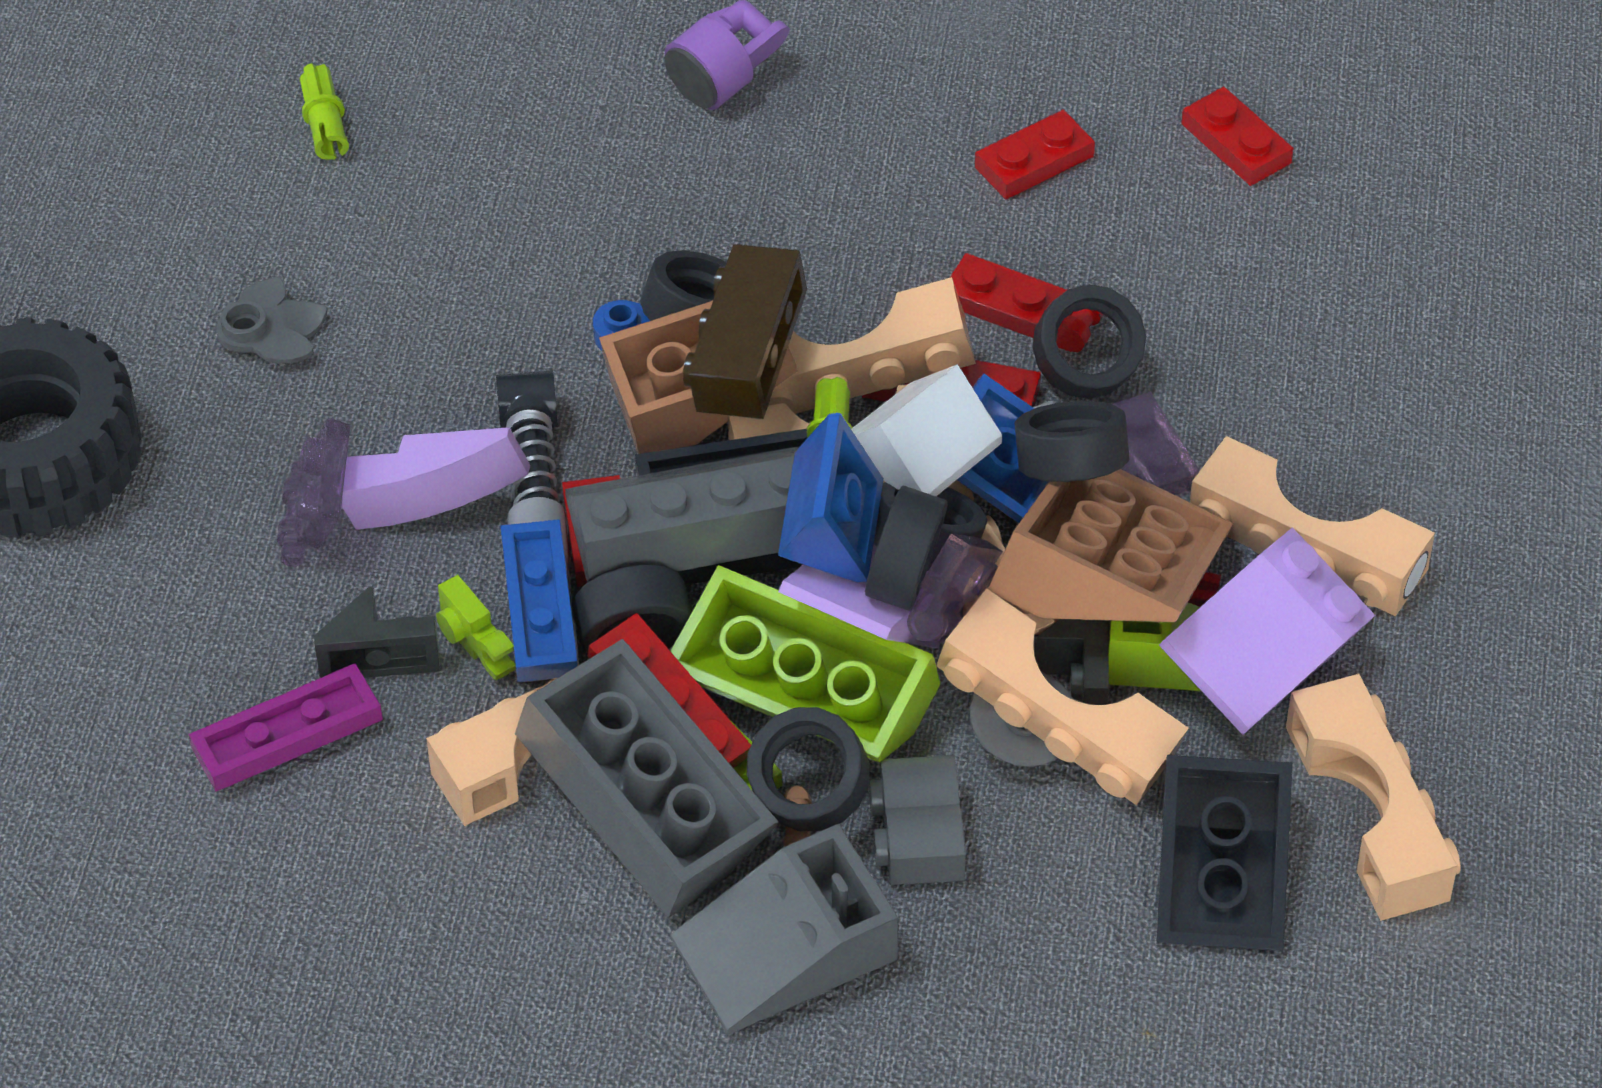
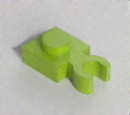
[436,574,516,681]

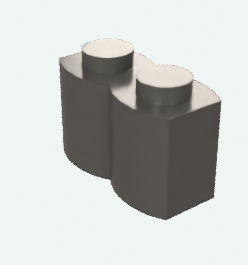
[869,755,965,885]

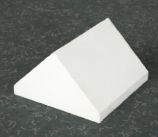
[851,364,1002,496]

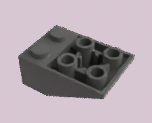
[670,824,898,1035]

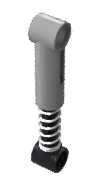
[496,370,579,682]

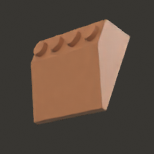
[988,469,1234,622]

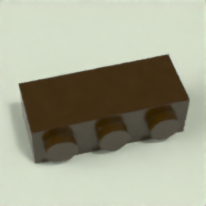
[683,244,807,419]

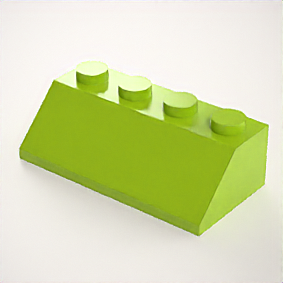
[671,565,941,763]

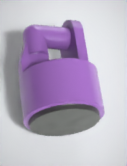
[664,0,790,110]

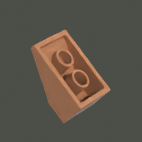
[599,301,797,454]

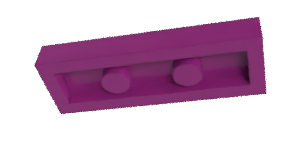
[188,664,383,792]

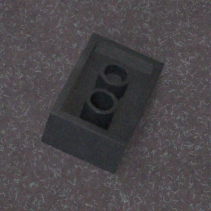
[1156,755,1293,952]

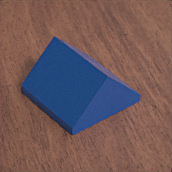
[957,374,1049,523]
[778,413,884,582]

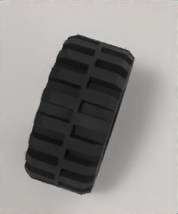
[0,318,142,538]

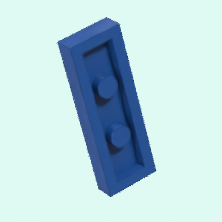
[501,519,578,682]

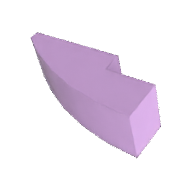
[334,427,530,530]

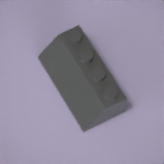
[565,447,798,583]
[515,639,778,918]

